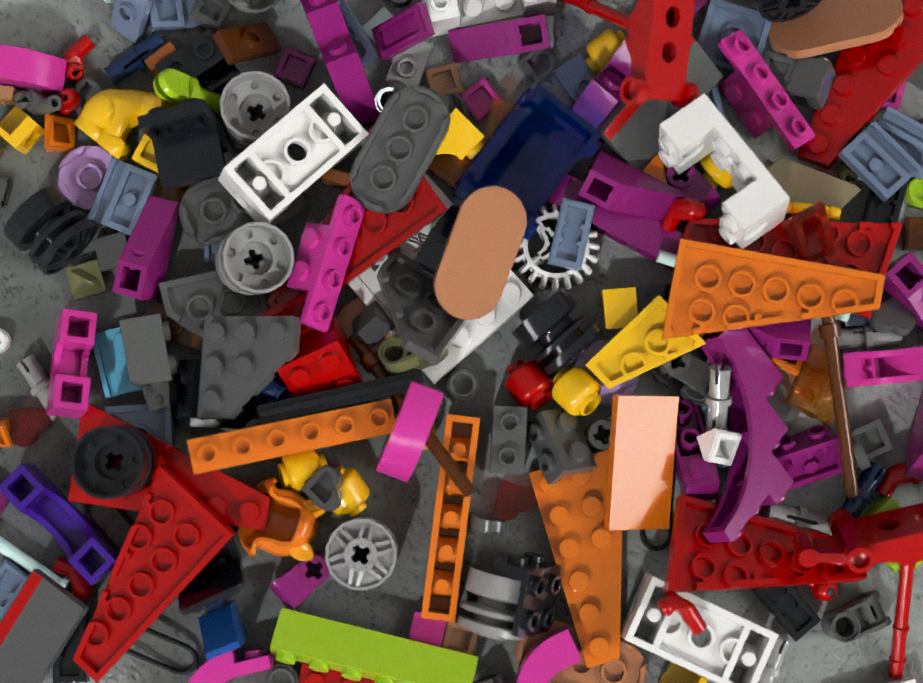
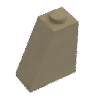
[763,157,861,221]

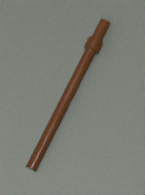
[818,316,860,498]
[347,334,476,498]

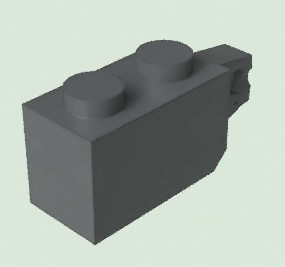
[119,314,177,410]

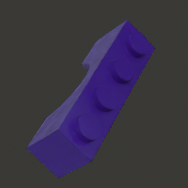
[0,463,120,585]

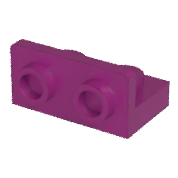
[772,424,842,491]

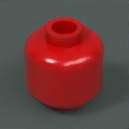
[505,360,554,410]

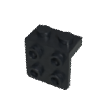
[137,98,226,190]
[172,359,254,429]
[178,538,245,615]
[492,552,562,638]

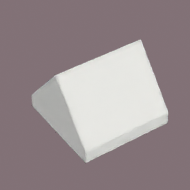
[697,428,742,466]

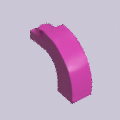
[0,44,67,94]
[842,346,923,388]
[375,381,444,482]
[515,625,582,683]
[188,647,275,683]

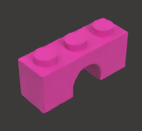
[46,308,97,419]

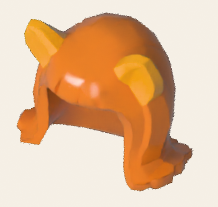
[238,478,326,561]

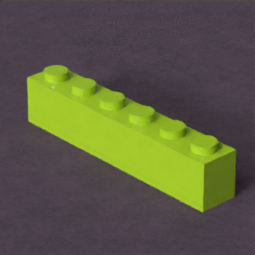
[270,607,479,683]

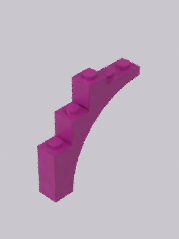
[300,0,380,125]
[552,0,709,157]
[701,328,794,543]

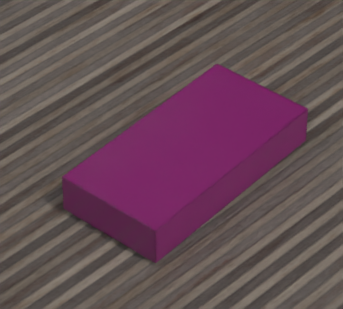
[371,2,435,60]

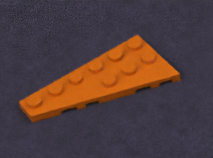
[661,238,885,340]
[528,449,622,668]

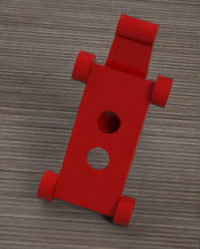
[561,0,699,108]
[792,503,923,680]

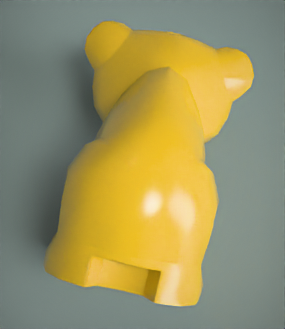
[74,88,175,162]

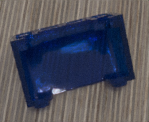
[451,83,603,240]

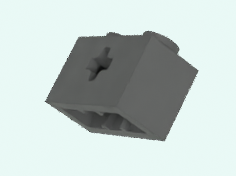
[489,405,527,475]

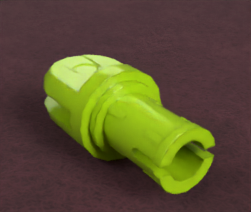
[153,68,221,114]

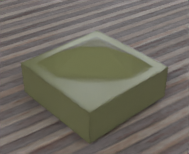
[65,259,109,301]

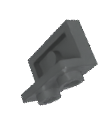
[526,409,597,485]

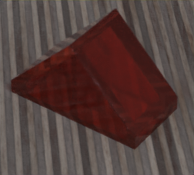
[781,201,836,263]

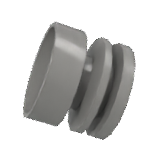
[220,71,291,150]
[215,222,294,296]
[325,516,399,591]
[456,566,525,641]

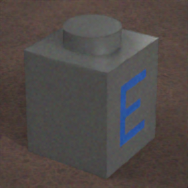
[785,55,837,110]

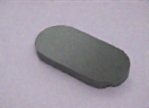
[350,86,450,214]
[179,177,308,246]

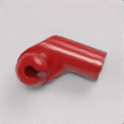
[62,34,96,82]
[41,88,81,116]
[660,198,707,232]
[875,462,922,497]
[53,556,94,601]
[657,592,707,635]

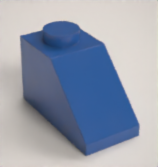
[198,599,250,661]

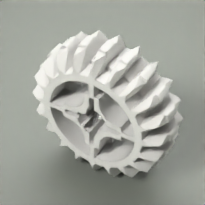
[514,203,600,292]

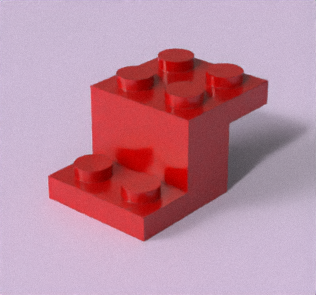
[257,292,364,416]

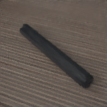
[257,370,424,425]

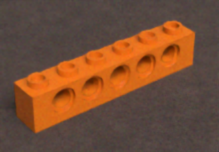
[187,399,395,474]
[421,414,480,622]

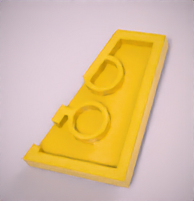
[585,295,706,389]

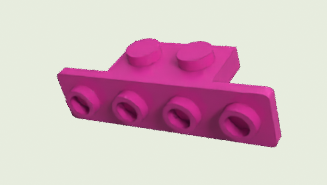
[717,29,815,151]
[287,194,366,332]

